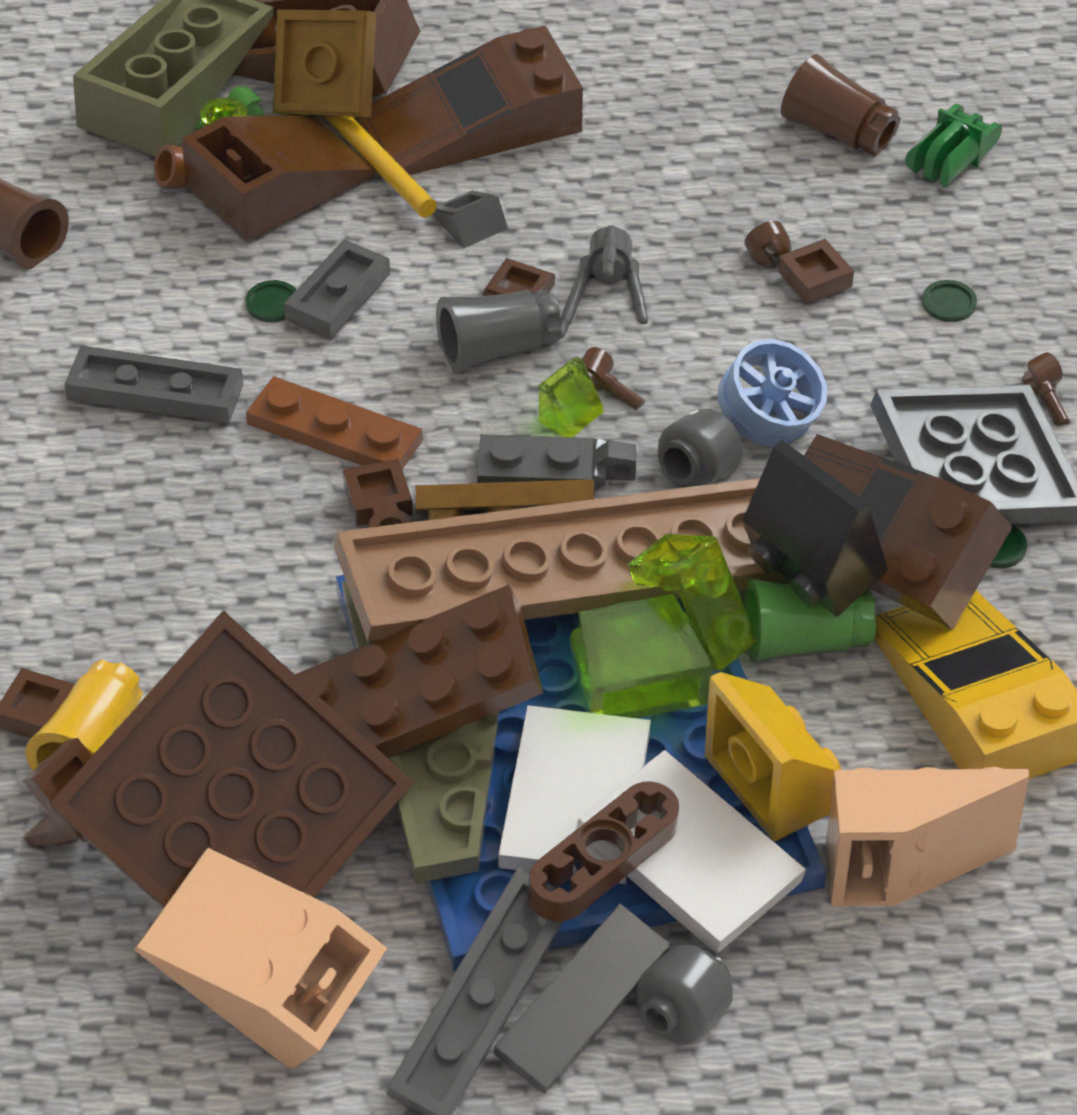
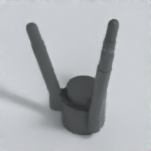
[560,225,648,339]

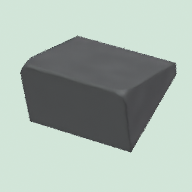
[432,190,508,248]

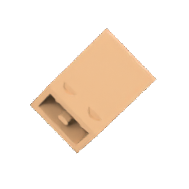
[826,767,1029,906]
[134,848,387,1069]

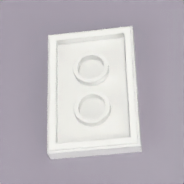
[499,705,651,884]
[576,750,806,954]

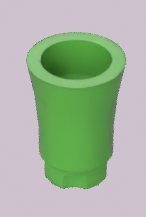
[743,579,876,663]

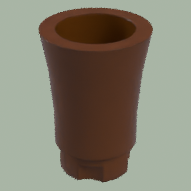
[781,54,901,157]
[0,178,69,269]

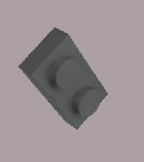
[284,239,390,339]

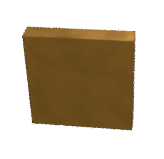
[273,10,376,117]

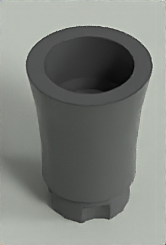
[436,290,562,373]

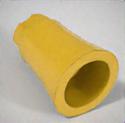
[25,659,143,770]

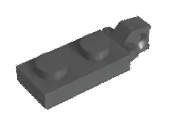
[477,434,637,488]

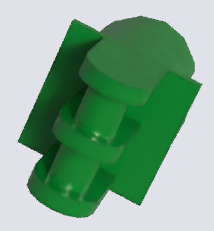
[905,104,1002,188]

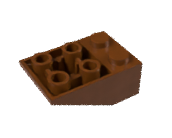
[181,116,375,242]

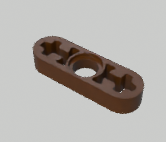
[528,781,679,922]

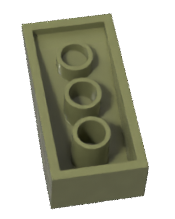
[73,0,273,156]

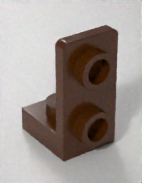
[22,737,92,847]

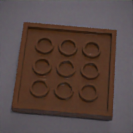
[47,611,414,908]

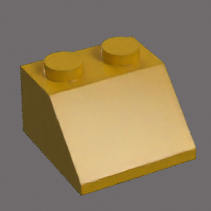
[705,672,842,842]

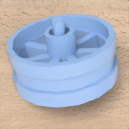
[718,339,827,447]

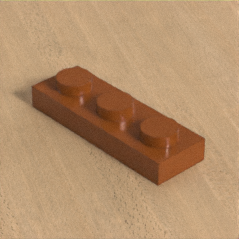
[246,376,423,470]

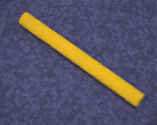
[323,116,437,218]

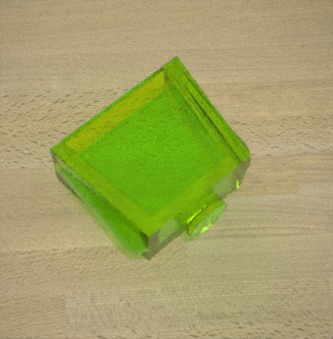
[569,594,712,718]

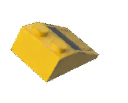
[875,590,1077,779]

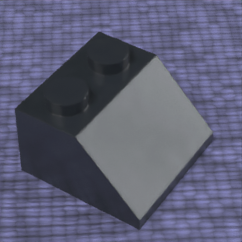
[742,440,888,617]

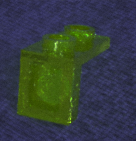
[627,533,756,671]

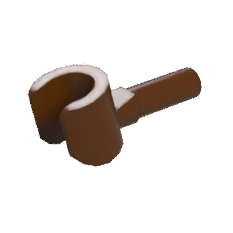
[577,347,645,410]
[1022,352,1070,426]

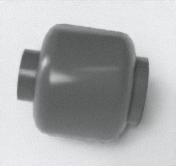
[657,408,742,488]
[635,944,733,1043]

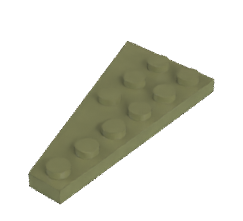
[342,581,500,883]

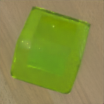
[539,356,604,437]

